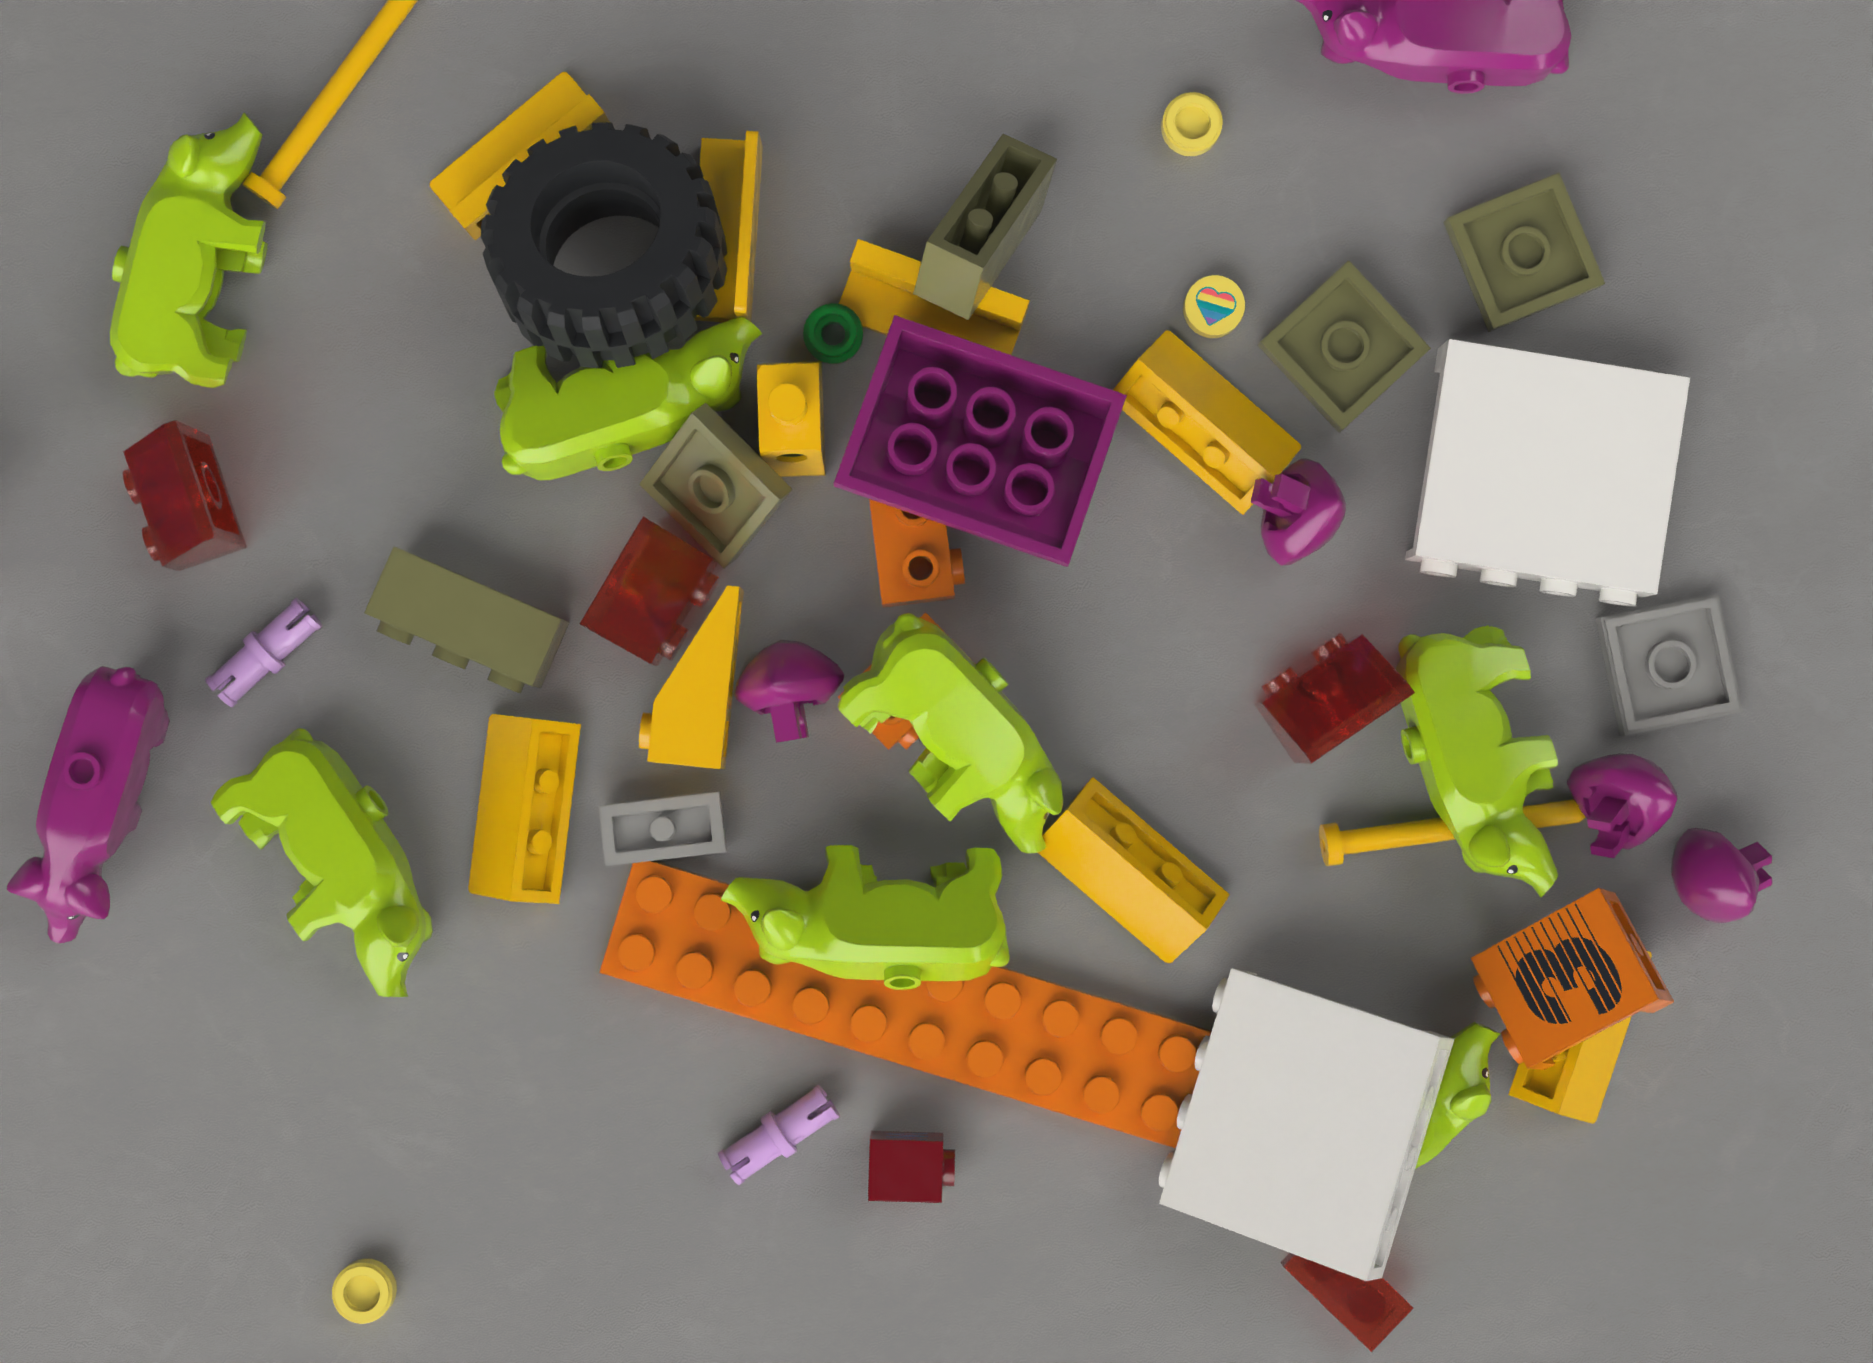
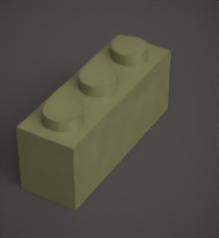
[913,134,1057,320]
[364,546,570,694]

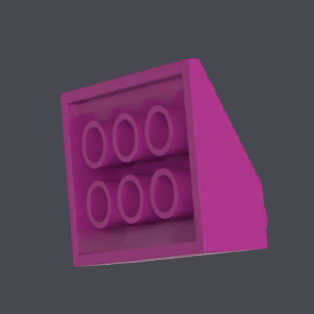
[833,315,1127,567]

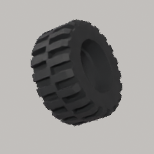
[481,122,727,368]

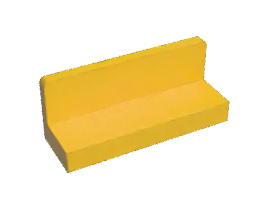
[430,72,610,241]
[695,130,763,322]
[839,239,1030,355]
[1113,330,1301,515]
[468,714,581,904]
[1037,777,1230,963]
[1508,951,1652,1124]

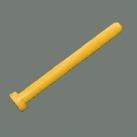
[242,0,418,210]
[1319,799,1586,866]

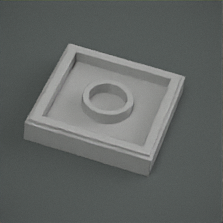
[1595,594,1743,736]

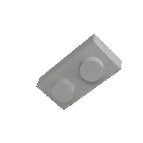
[598,792,728,866]

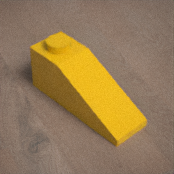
[639,585,744,769]

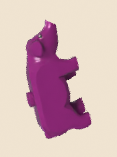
[1295,0,1571,94]
[7,666,170,943]

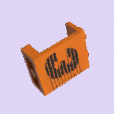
[1471,888,1674,1070]

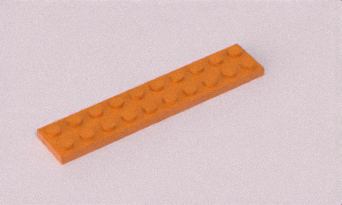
[599,861,1212,1148]

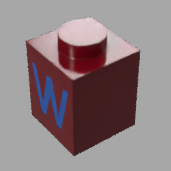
[868,1131,955,1203]

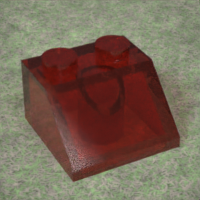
[123,420,247,571]
[580,516,720,666]
[1254,632,1415,764]

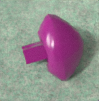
[1250,458,1346,566]
[733,640,844,743]
[1567,753,1678,859]
[1671,828,1772,923]

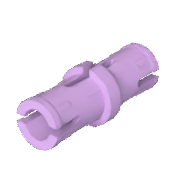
[205,598,323,707]
[718,1084,840,1185]

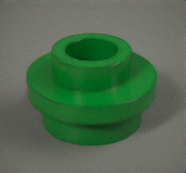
[803,303,863,364]

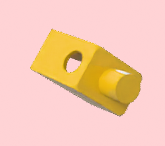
[757,361,826,477]

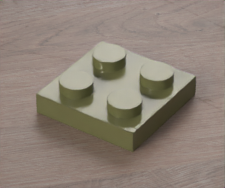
[1443,173,1605,332]
[1258,260,1431,433]
[639,403,793,568]

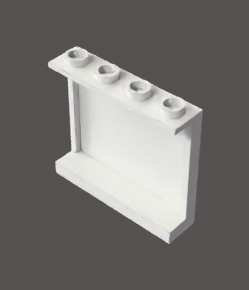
[1405,339,1690,606]
[1159,968,1454,1281]

